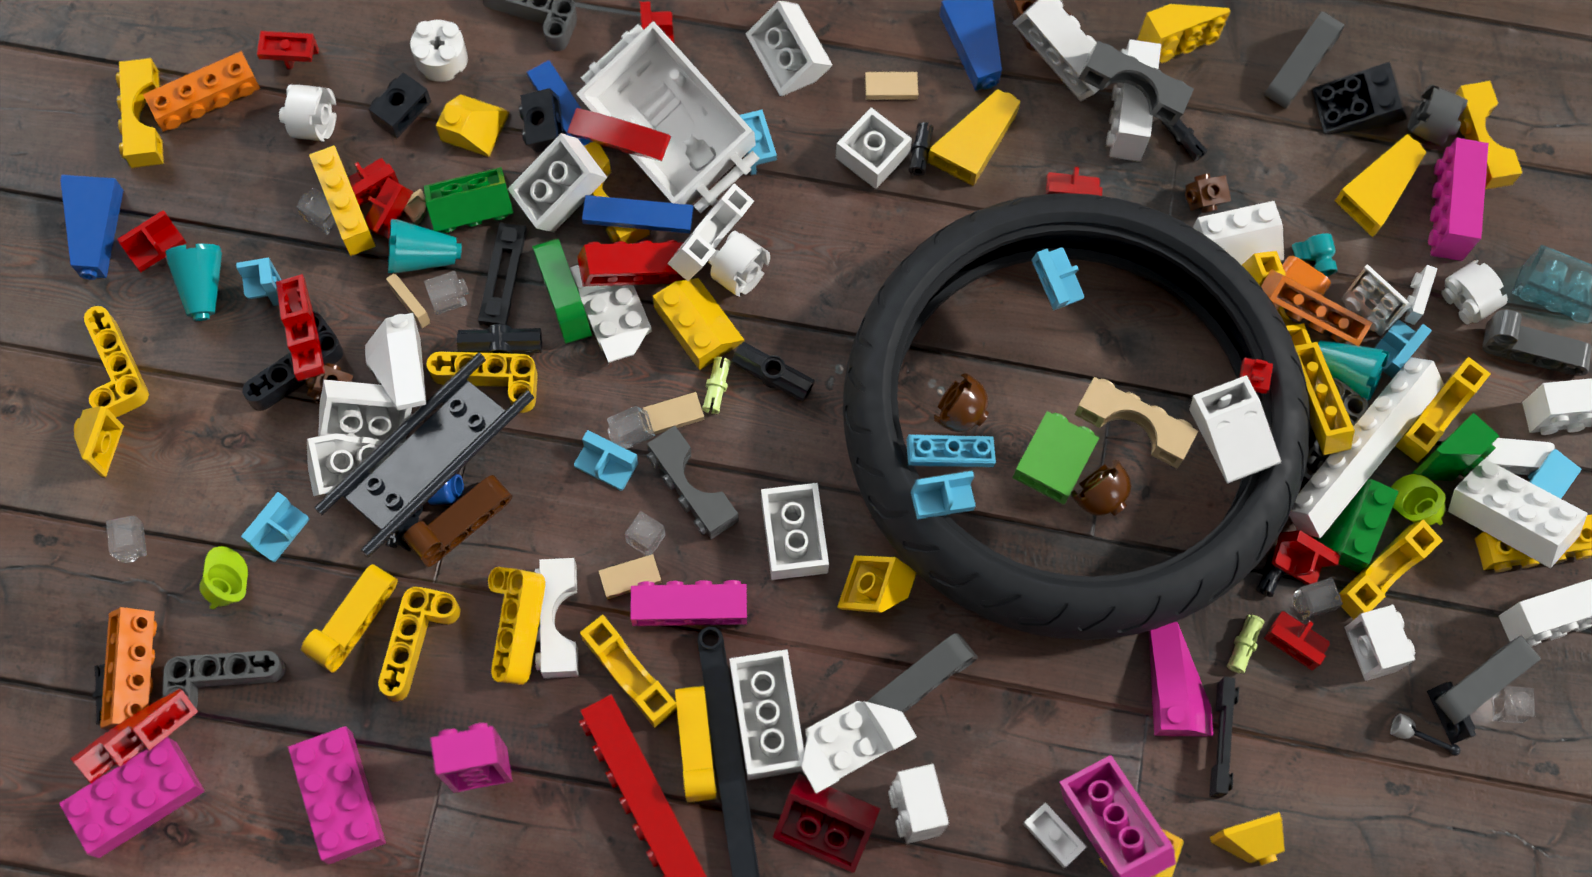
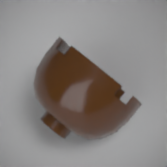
[934,373,989,432]
[1071,460,1131,516]

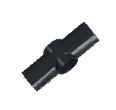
[457,324,542,354]
[731,341,815,402]

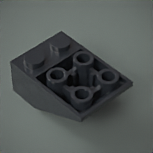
[1312,62,1407,135]

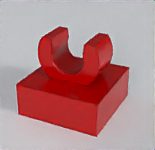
[1240,358,1273,394]

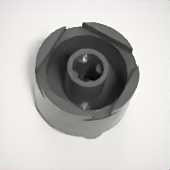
[1407,84,1468,146]

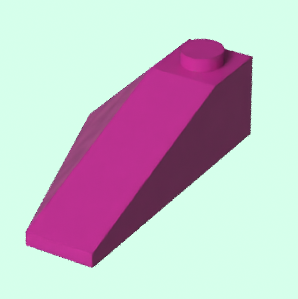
[1149,622,1213,737]

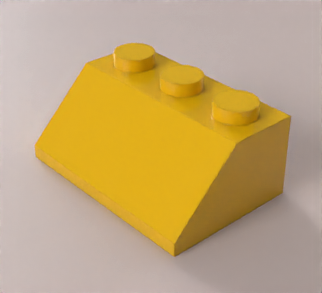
[653,278,745,371]

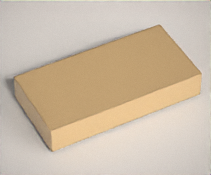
[865,72,918,100]
[386,273,430,329]
[643,392,704,435]
[599,554,662,599]

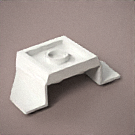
[570,265,652,363]
[802,701,916,793]

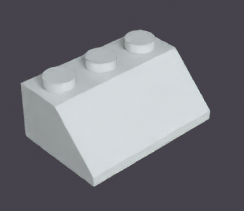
[746,1,833,96]
[1193,201,1284,265]
[318,380,412,442]

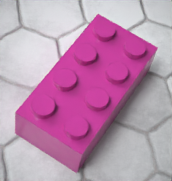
[1428,138,1489,261]
[431,723,512,793]
[288,726,386,864]
[59,737,205,858]
[1059,755,1176,877]

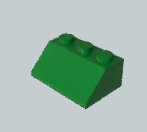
[424,167,513,233]
[1410,413,1499,481]
[1312,479,1399,573]

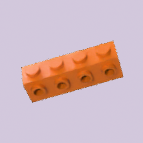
[143,51,260,132]
[1261,269,1373,346]
[100,607,157,729]

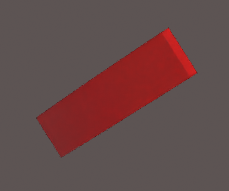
[567,108,671,161]
[276,274,325,381]
[70,689,198,784]

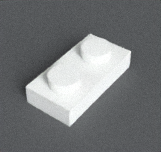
[1404,265,1437,325]
[1023,802,1086,868]

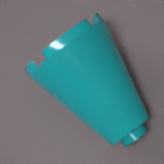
[388,219,462,273]
[166,244,222,321]
[1318,340,1390,402]

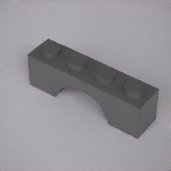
[1078,41,1194,126]
[646,426,739,540]

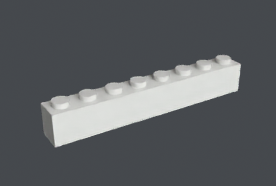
[1289,357,1444,538]

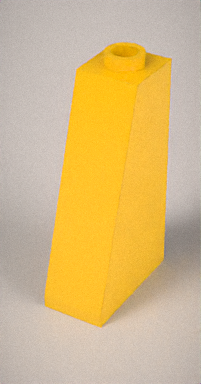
[928,89,1021,186]
[1335,134,1426,237]

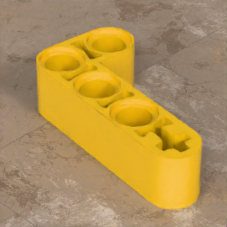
[84,306,149,417]
[426,352,538,413]
[301,564,398,673]
[488,567,545,685]
[378,587,461,701]
[675,686,716,802]

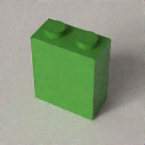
[1013,411,1099,505]

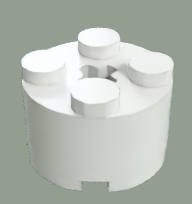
[410,20,468,82]
[279,84,336,141]
[709,231,770,296]
[1442,260,1507,325]

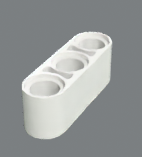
[1486,438,1555,475]

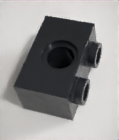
[369,72,431,139]
[519,88,564,153]

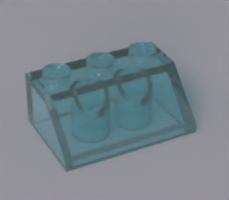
[1512,245,1592,324]

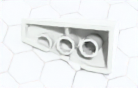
[365,313,426,410]
[307,433,404,496]

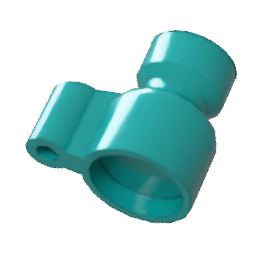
[1292,233,1338,277]

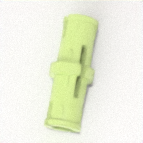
[702,357,731,414]
[1227,614,1264,674]

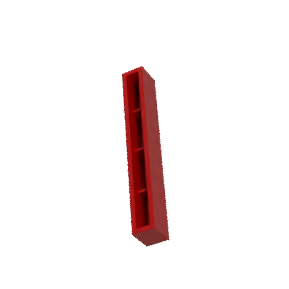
[579,694,707,877]

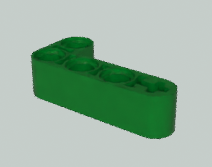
[532,238,592,344]

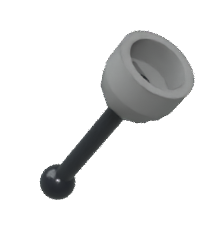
[1390,713,1461,756]

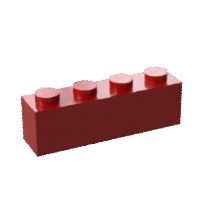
[577,240,686,287]

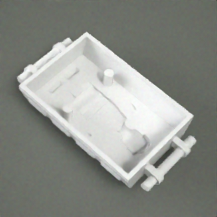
[577,21,760,213]

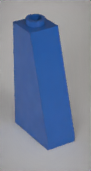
[939,0,1002,91]
[60,175,123,280]

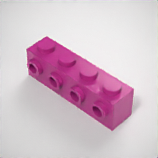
[631,580,747,626]

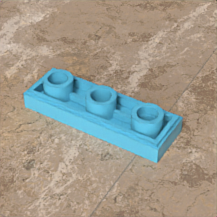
[906,435,996,467]

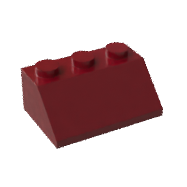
[772,774,881,873]

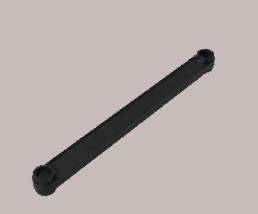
[698,627,760,877]

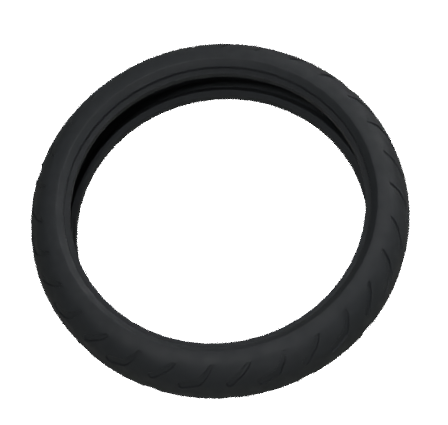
[843,193,1310,640]

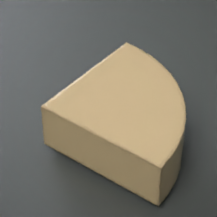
[403,188,427,225]

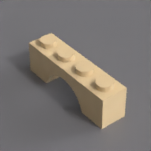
[1074,377,1198,469]

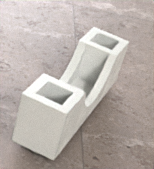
[667,183,754,281]
[535,558,579,678]

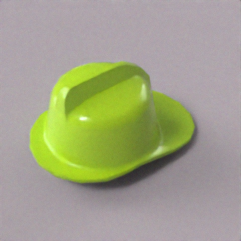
[1391,474,1446,526]
[199,546,248,609]

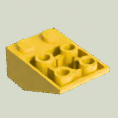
[1137,4,1231,63]

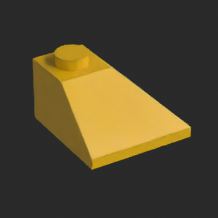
[436,94,510,157]
[74,406,124,478]
[837,555,916,613]
[1210,812,1285,866]

